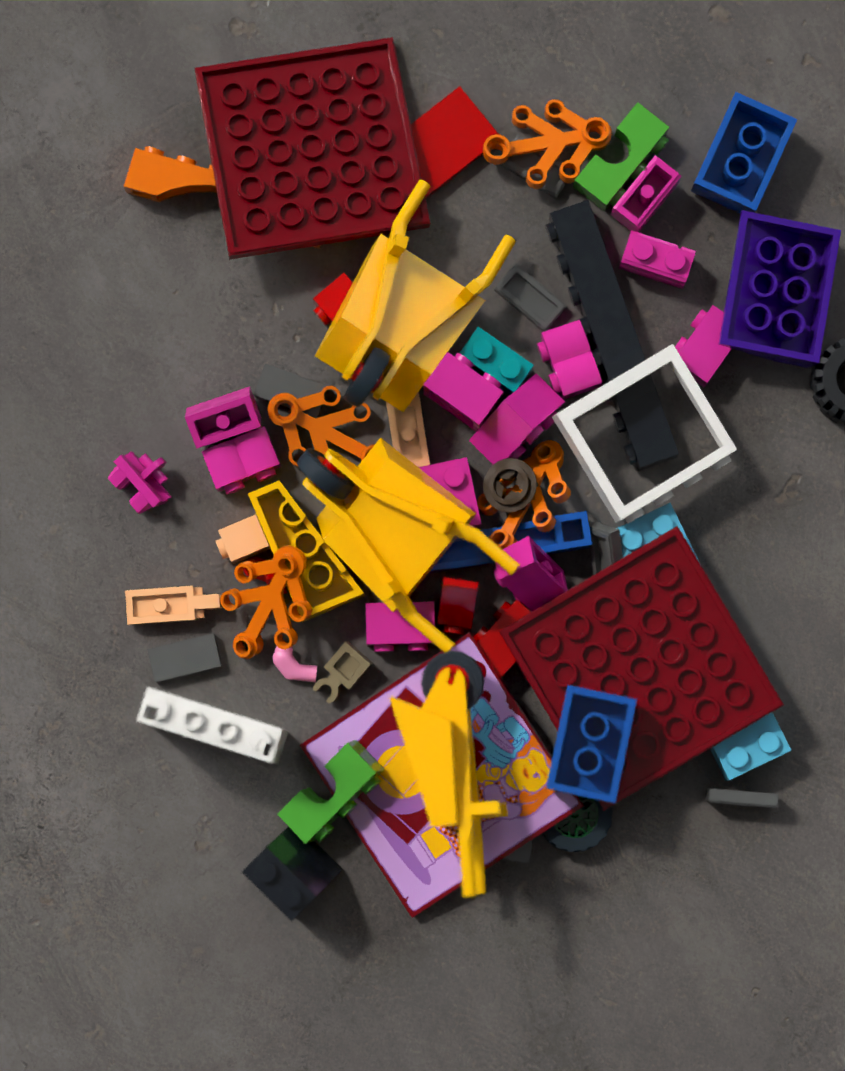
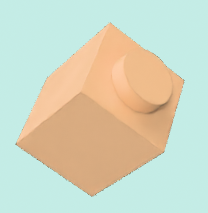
[215,515,271,564]

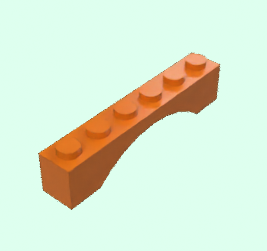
[124,146,321,248]

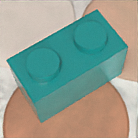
[460,327,534,396]

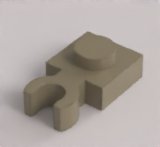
[313,641,373,703]

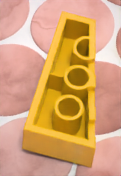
[248,480,365,622]

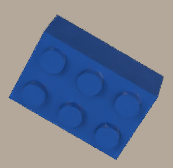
[691,92,798,214]
[546,685,637,803]

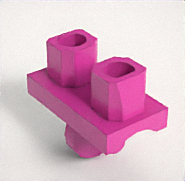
[108,451,172,514]

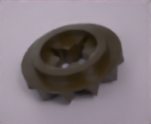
[483,458,538,514]

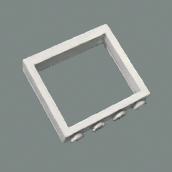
[552,344,737,524]
[137,687,288,765]

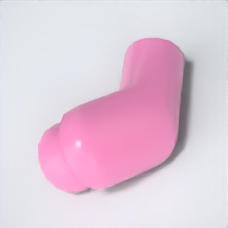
[272,647,318,682]

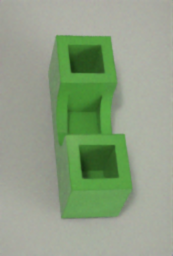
[573,102,669,212]
[277,740,385,844]

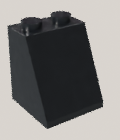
[242,826,343,921]

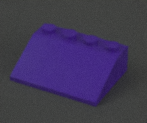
[718,210,841,368]

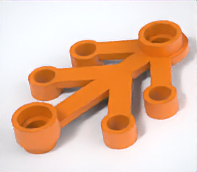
[483,99,612,189]
[268,386,375,466]
[477,440,571,549]
[220,546,312,659]

